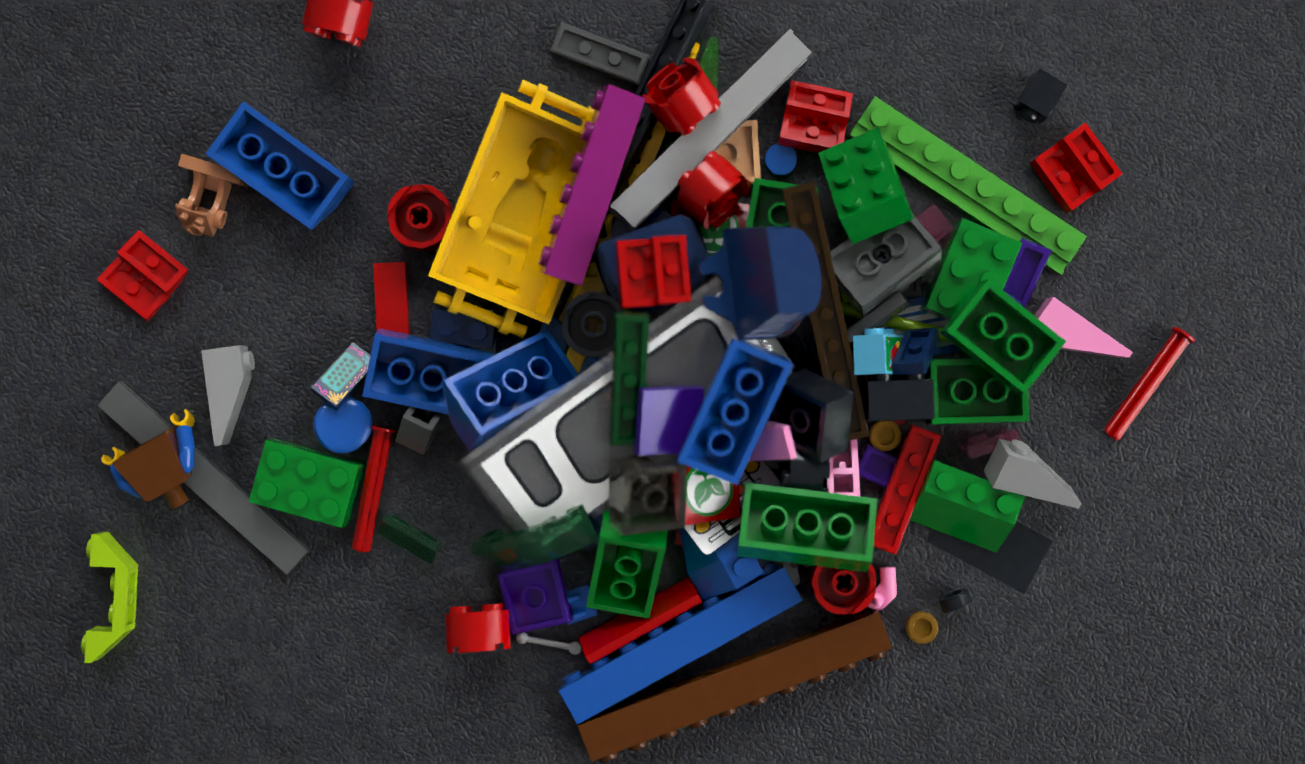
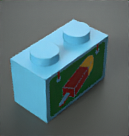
[853,328,904,375]

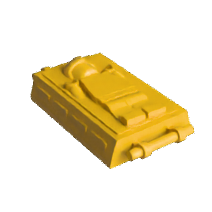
[428,80,595,338]

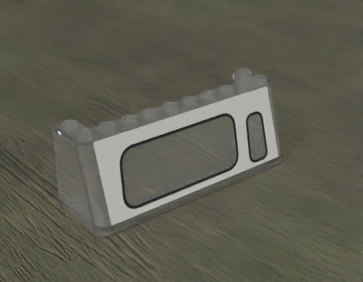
[459,276,795,557]

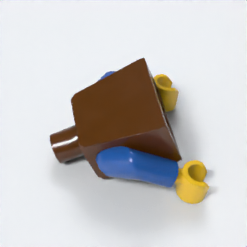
[101,409,195,510]

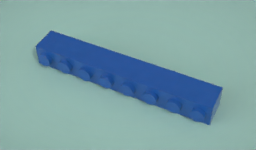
[559,562,803,725]

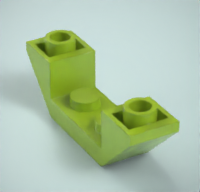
[81,531,138,663]

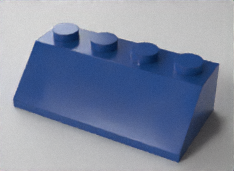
[206,101,355,230]
[362,328,496,415]
[442,329,583,451]
[676,338,793,485]

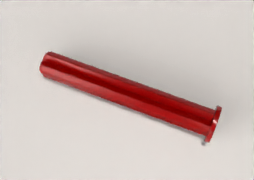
[1104,326,1195,441]
[352,425,397,552]

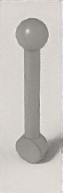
[516,632,581,655]

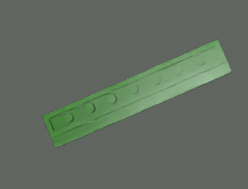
[848,96,1087,276]

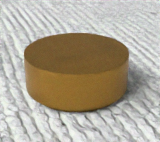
[868,420,901,451]
[905,611,938,644]

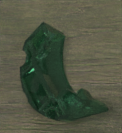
[469,504,598,570]

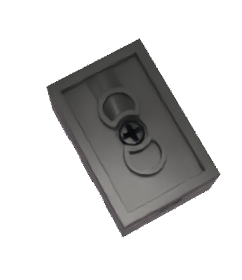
[830,213,942,318]

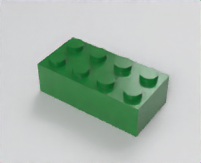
[737,482,877,572]

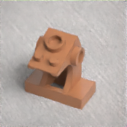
[175,154,248,237]

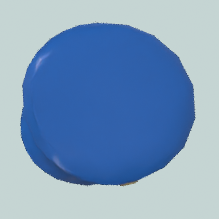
[313,397,373,453]

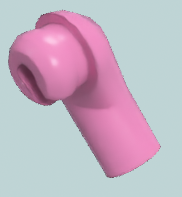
[868,566,897,611]

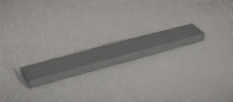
[97,382,310,575]

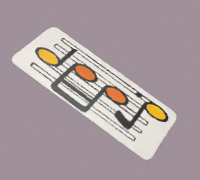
[672,461,779,554]

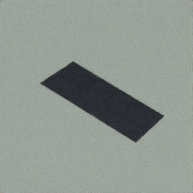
[928,521,1053,594]

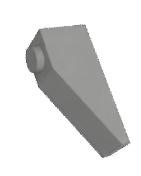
[201,345,255,446]
[984,439,1081,509]

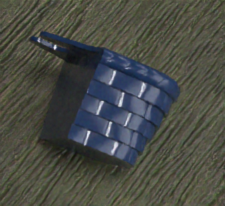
[593,206,709,312]
[697,227,822,340]

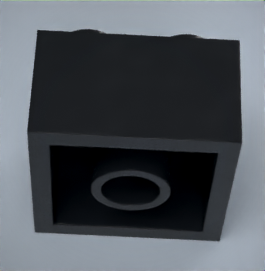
[775,369,854,462]
[860,374,935,421]

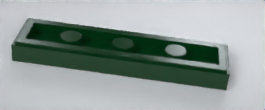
[609,313,649,446]

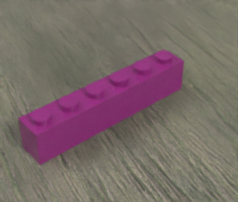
[538,84,646,286]

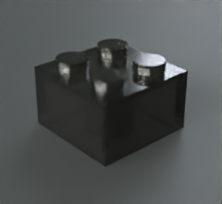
[609,454,687,535]

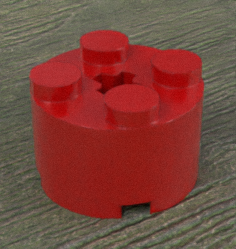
[302,0,374,47]
[643,58,721,136]
[677,151,751,230]
[387,184,454,252]
[808,565,876,614]
[444,603,511,653]

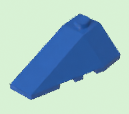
[668,473,764,600]

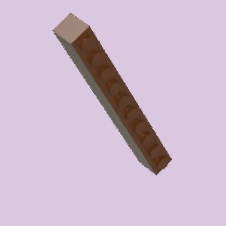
[578,609,892,763]

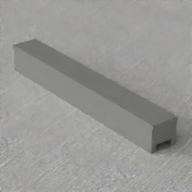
[608,29,812,232]

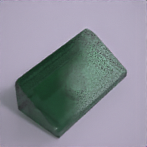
[378,513,443,564]

